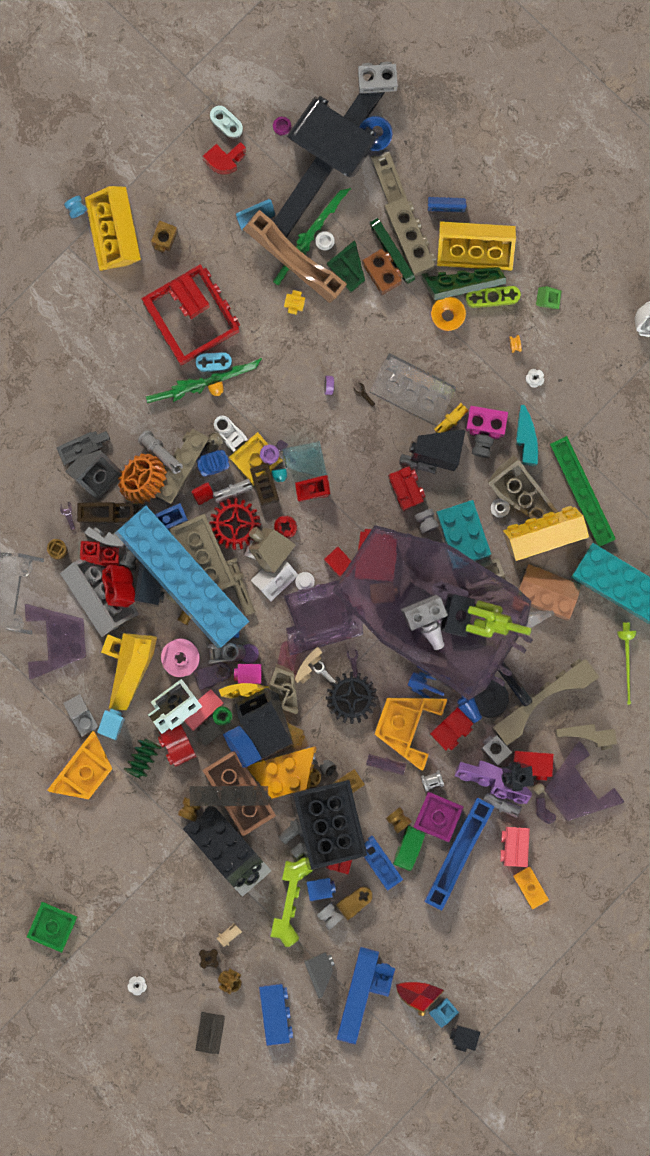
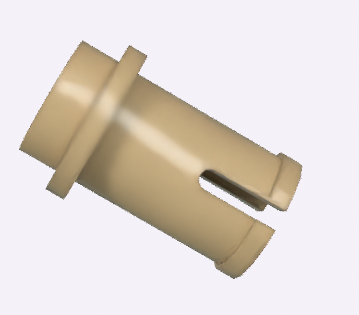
[217,923,242,947]

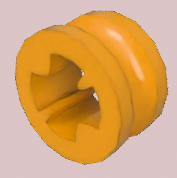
[509,335,522,353]

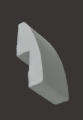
[85,527,125,548]

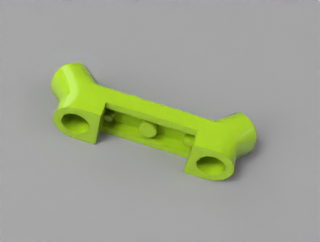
[270,857,313,947]

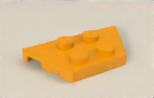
[47,731,113,799]
[247,747,317,799]

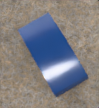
[223,726,262,768]

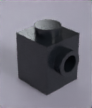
[449,1025,480,1052]

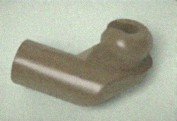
[206,432,223,453]

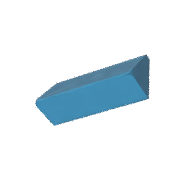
[236,199,275,230]

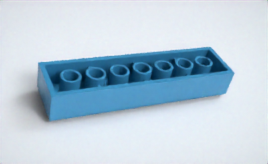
[115,506,250,648]

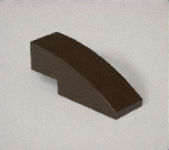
[77,502,139,524]

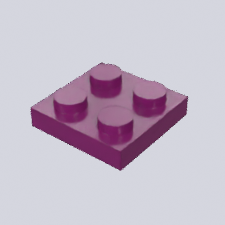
[413,792,464,842]

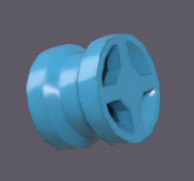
[64,196,88,218]

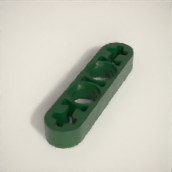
[369,218,415,285]

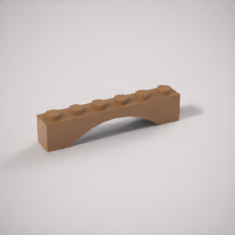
[243,210,347,303]

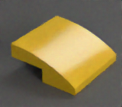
[219,683,270,699]

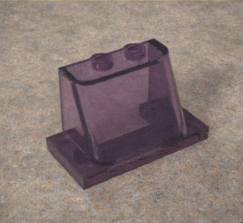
[284,580,363,656]

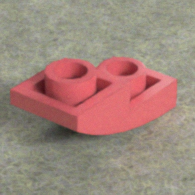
[184,689,224,731]

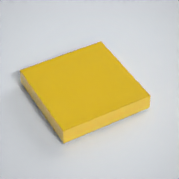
[229,432,283,486]

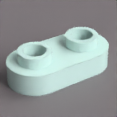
[210,106,243,139]

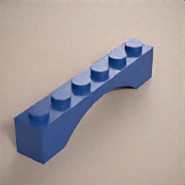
[424,798,495,911]

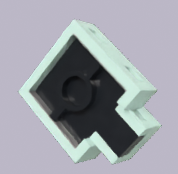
[148,679,202,733]

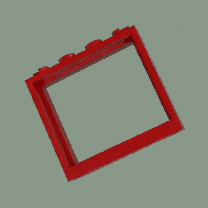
[141,264,240,366]

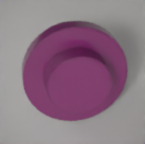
[273,116,291,136]

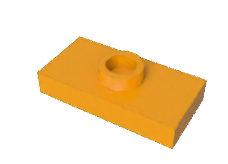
[513,866,549,910]

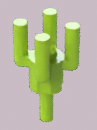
[466,600,531,638]

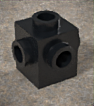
[501,762,534,791]

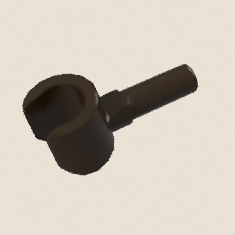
[353,383,375,407]

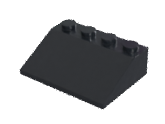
[290,780,367,870]

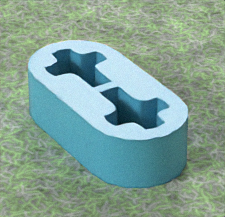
[195,352,232,372]

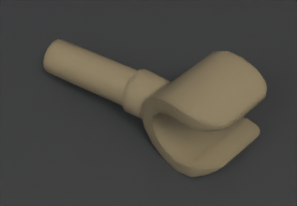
[531,782,558,801]

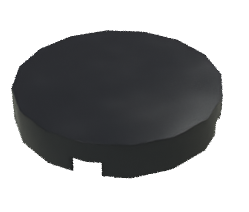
[471,680,509,718]

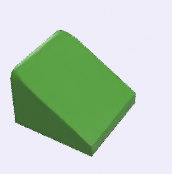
[536,286,562,309]

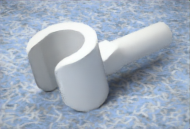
[313,661,336,683]

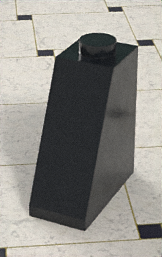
[409,430,466,472]

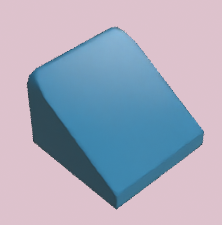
[429,998,459,1028]

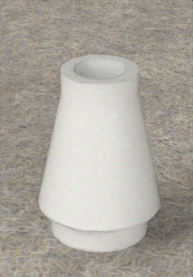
[422,621,445,650]

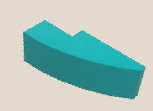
[516,405,538,466]

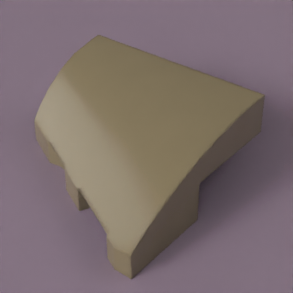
[268,663,298,714]

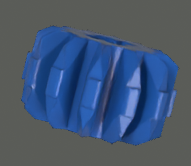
[197,450,230,477]

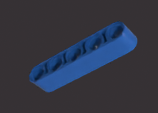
[337,947,379,1045]

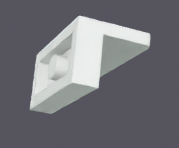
[251,560,298,601]

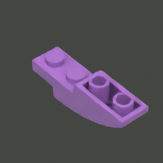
[455,760,532,804]

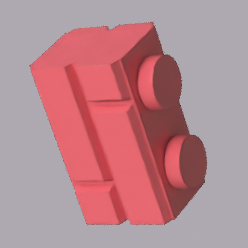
[500,827,530,867]

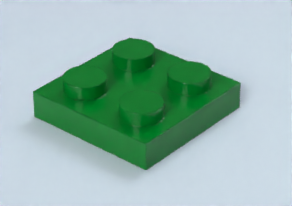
[26,901,78,953]

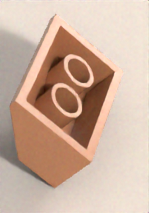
[514,564,582,621]

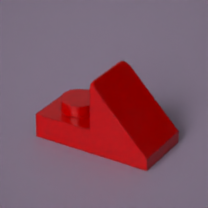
[295,475,330,501]

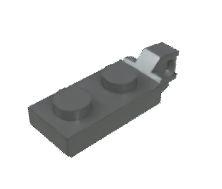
[57,431,110,465]

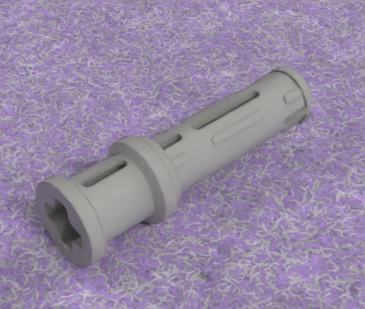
[138,431,183,474]

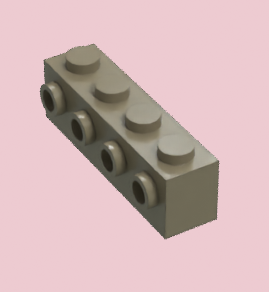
[156,428,209,507]

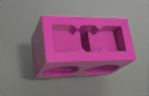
[466,406,508,439]
[234,664,262,685]

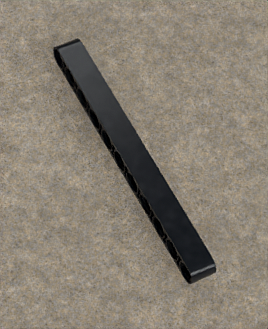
[273,62,392,238]

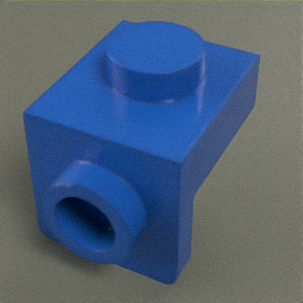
[369,963,395,997]

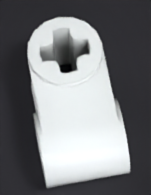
[214,416,248,452]

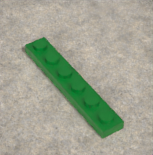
[549,436,616,547]

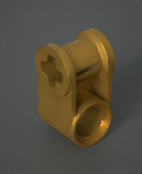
[336,886,372,921]

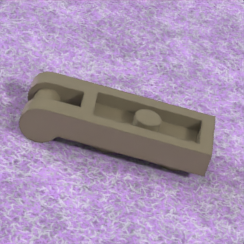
[370,150,407,203]

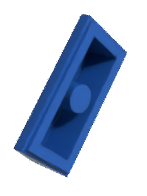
[427,197,466,213]

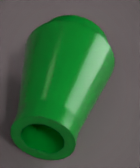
[213,706,232,726]

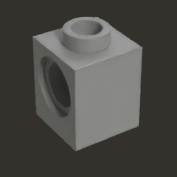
[481,735,512,766]

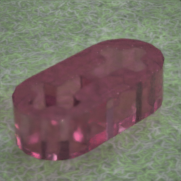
[277,640,298,671]

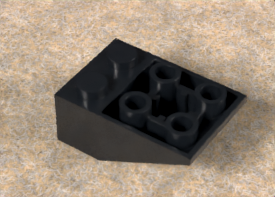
[235,688,293,760]

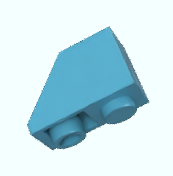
[97,709,125,740]

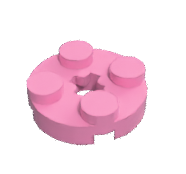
[161,639,200,677]

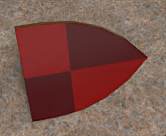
[396,982,444,1016]

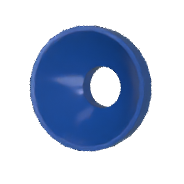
[360,116,393,151]

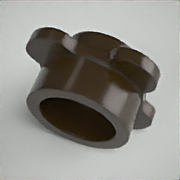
[199,949,219,969]

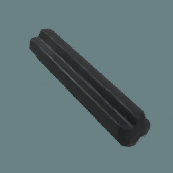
[494,659,533,707]

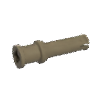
[226,558,256,616]

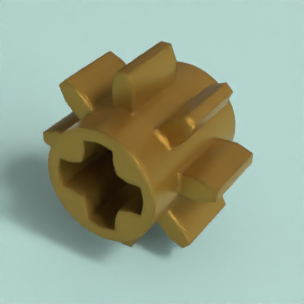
[218,968,242,994]

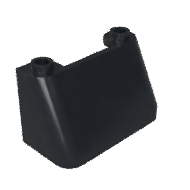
[287,95,379,178]

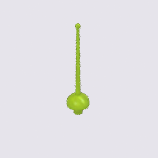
[617,622,636,704]

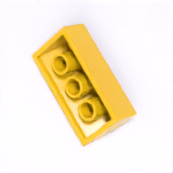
[85,186,141,271]
[437,222,516,270]

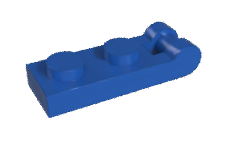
[364,835,403,891]

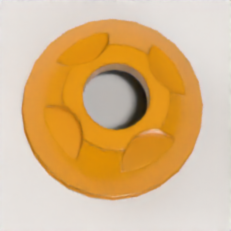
[431,297,466,331]

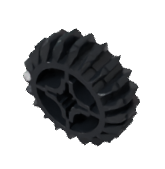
[326,672,378,724]

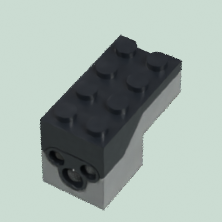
[183,803,271,897]

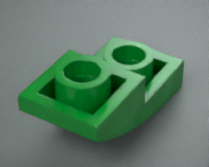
[393,826,426,871]

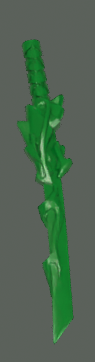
[273,188,351,286]
[145,358,262,404]

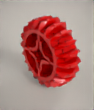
[209,498,261,550]

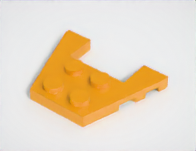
[374,698,448,771]

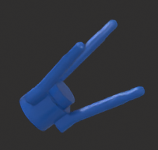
[408,671,448,711]

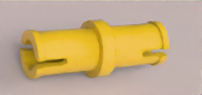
[434,402,469,433]

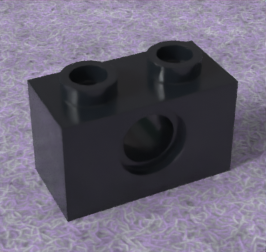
[440,593,476,637]

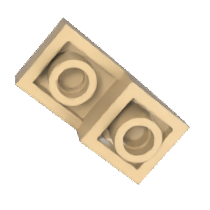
[295,647,322,684]

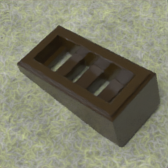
[250,463,279,507]

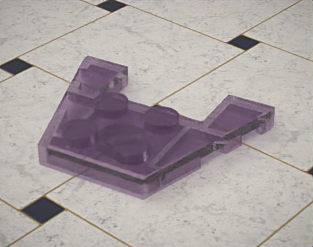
[25,604,86,679]
[544,741,624,821]

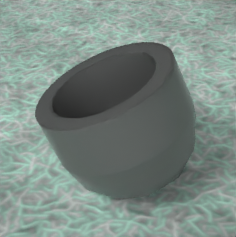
[320,760,337,777]

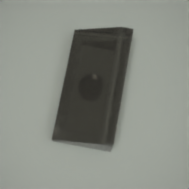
[195,1012,225,1054]

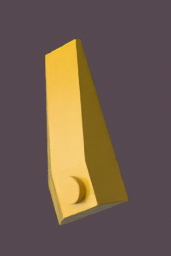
[109,633,157,710]

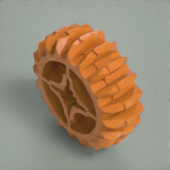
[118,453,167,504]

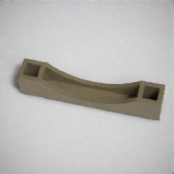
[492,658,599,746]

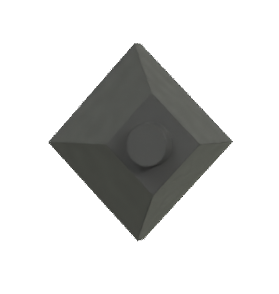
[65,450,122,501]
[304,952,335,998]

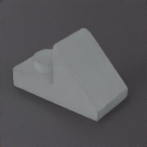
[63,694,99,737]

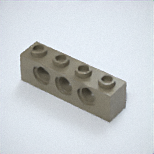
[384,196,437,277]

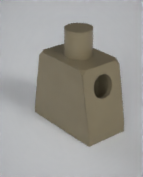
[249,527,296,573]

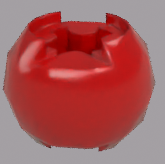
[273,515,298,539]

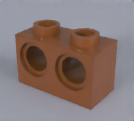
[362,249,403,295]

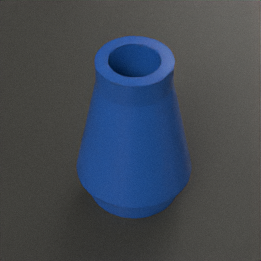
[457,694,482,723]

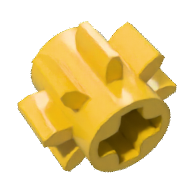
[284,290,306,315]

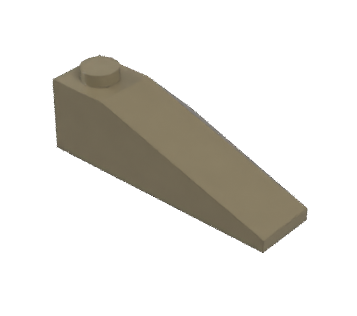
[488,455,558,519]

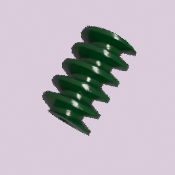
[123,738,162,780]

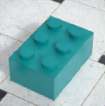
[436,500,491,568]

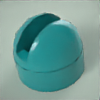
[272,468,287,483]

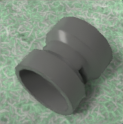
[471,435,494,458]

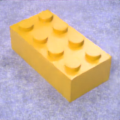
[503,506,589,561]

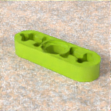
[465,286,521,308]

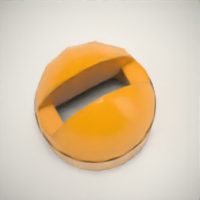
[208,381,224,396]

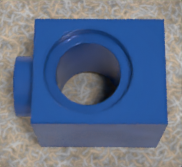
[307,878,336,901]

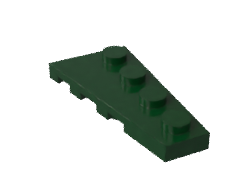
[422,267,506,300]

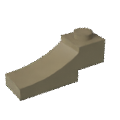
[555,724,617,750]

